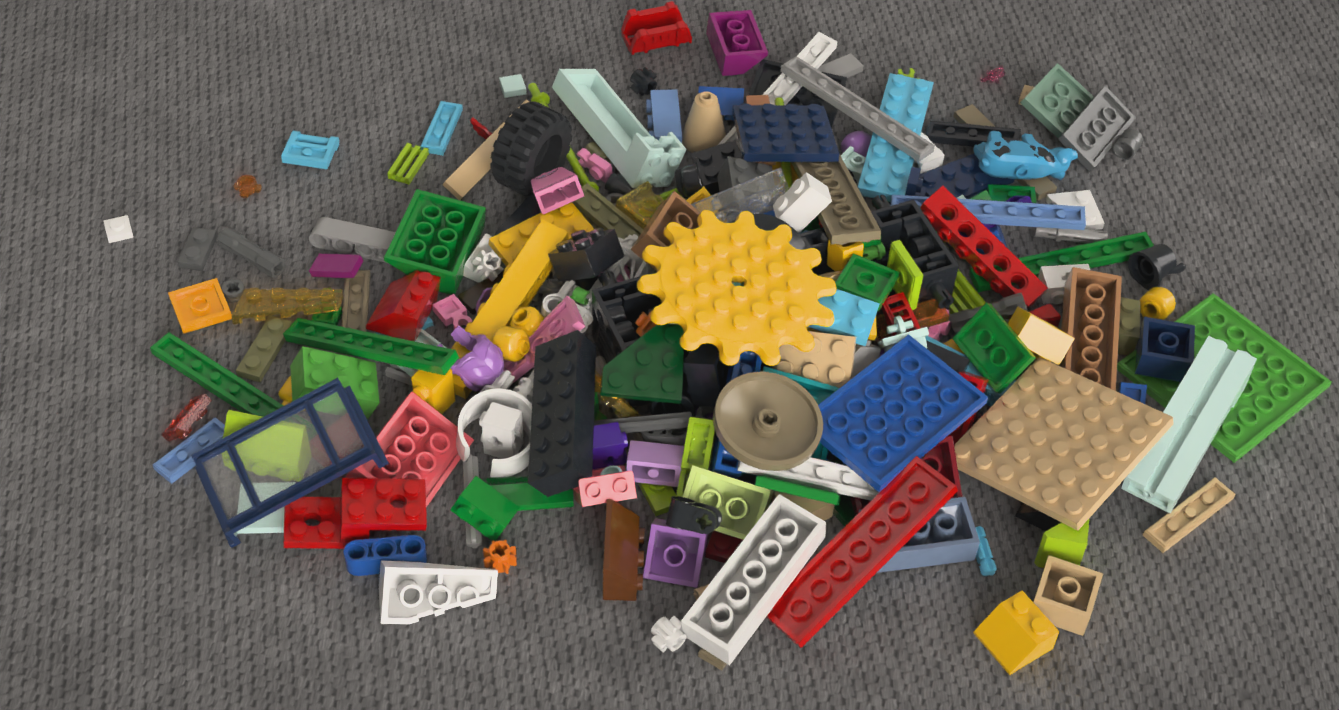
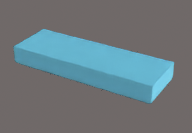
[420,101,463,156]

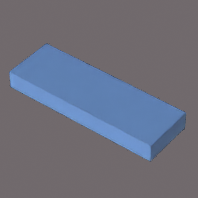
[153,418,225,484]

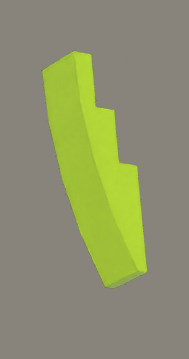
[676,417,715,497]

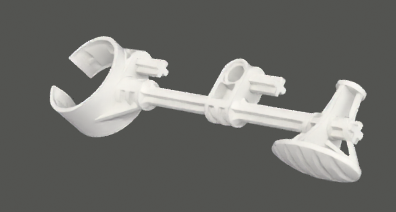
[456,234,655,478]

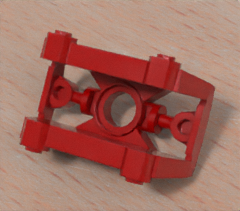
[621,1,692,55]

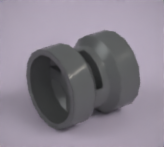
[1113,129,1144,160]

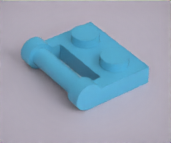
[281,130,339,169]

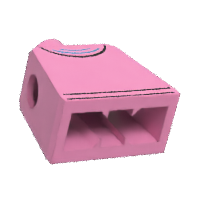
[531,167,584,214]

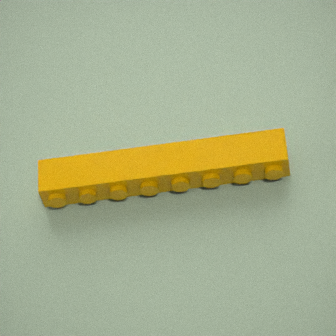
[451,220,569,399]

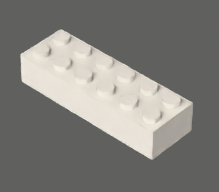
[681,494,826,666]

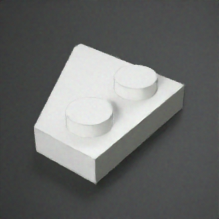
[1046,190,1104,230]

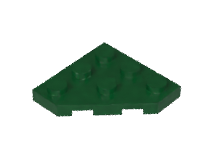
[600,324,684,404]

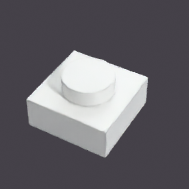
[104,215,134,243]

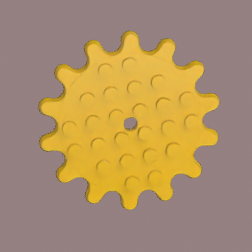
[637,210,837,366]

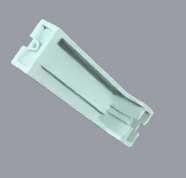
[552,69,687,188]
[1121,336,1257,513]

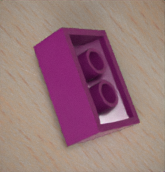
[706,10,768,76]

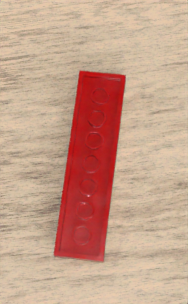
[766,456,958,648]

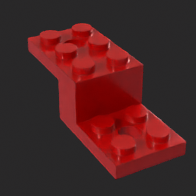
[283,478,427,549]

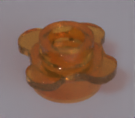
[233,175,262,198]

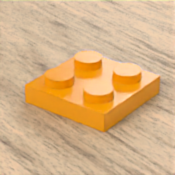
[168,278,232,334]

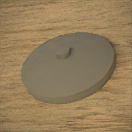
[713,372,823,471]

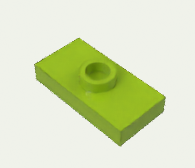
[638,483,676,517]

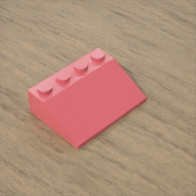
[345,391,474,508]

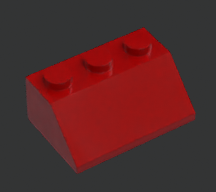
[366,270,441,341]

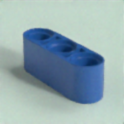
[343,535,427,576]

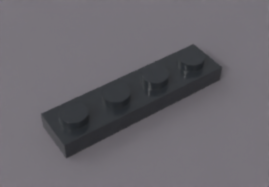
[926,120,1021,147]

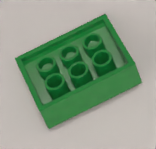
[384,189,486,295]

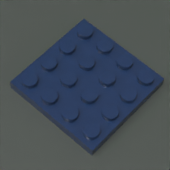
[732,103,839,162]

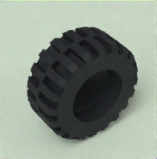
[490,102,572,197]

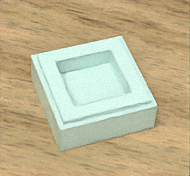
[499,74,526,98]

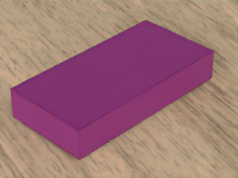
[309,254,364,278]

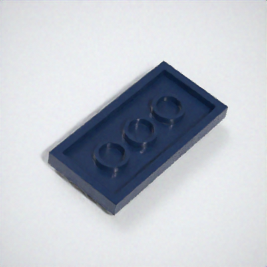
[919,154,1015,199]

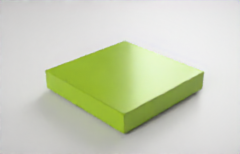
[887,240,923,310]

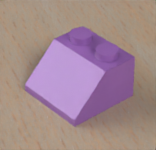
[643,518,708,588]

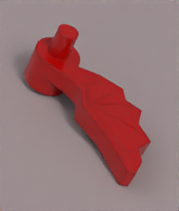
[470,117,492,139]

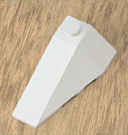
[379,560,498,624]

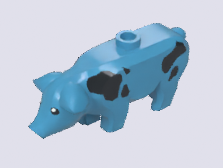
[973,131,1078,180]

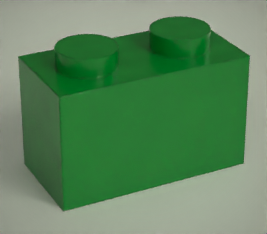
[450,476,520,541]

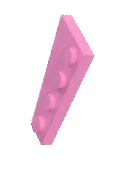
[503,296,585,384]

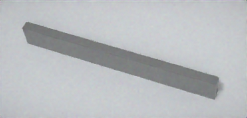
[781,56,935,162]

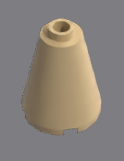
[682,92,726,153]

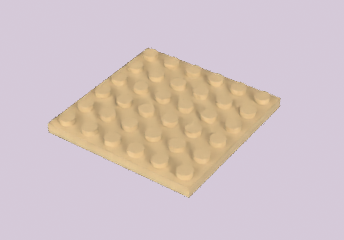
[954,357,1173,531]

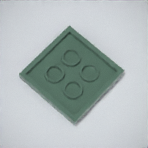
[1020,63,1094,138]

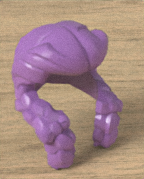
[437,326,504,392]

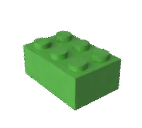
[290,346,380,420]

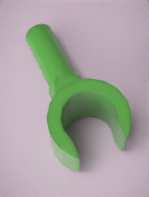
[558,287,590,306]

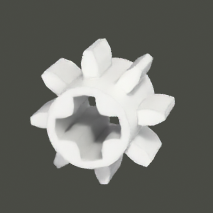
[471,250,503,281]
[651,616,686,652]

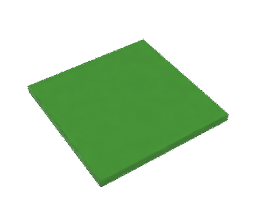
[1117,293,1332,463]

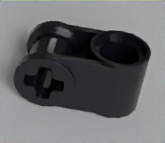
[666,496,722,534]

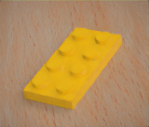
[489,202,594,267]

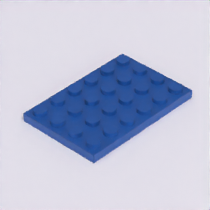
[818,335,988,492]

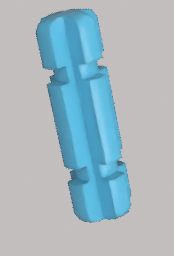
[975,526,997,577]

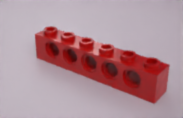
[920,186,1048,309]

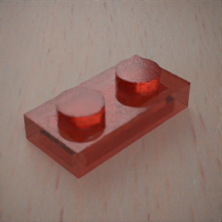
[161,393,212,442]

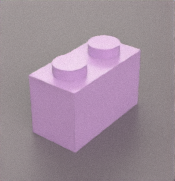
[626,440,684,487]

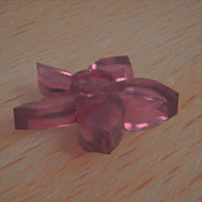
[980,65,1006,84]

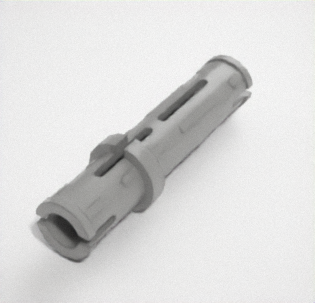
[1033,227,1108,244]

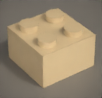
[1033,555,1103,636]

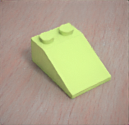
[683,465,774,540]

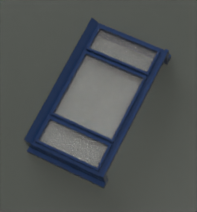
[191,378,389,548]

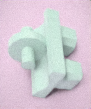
[878,316,929,352]

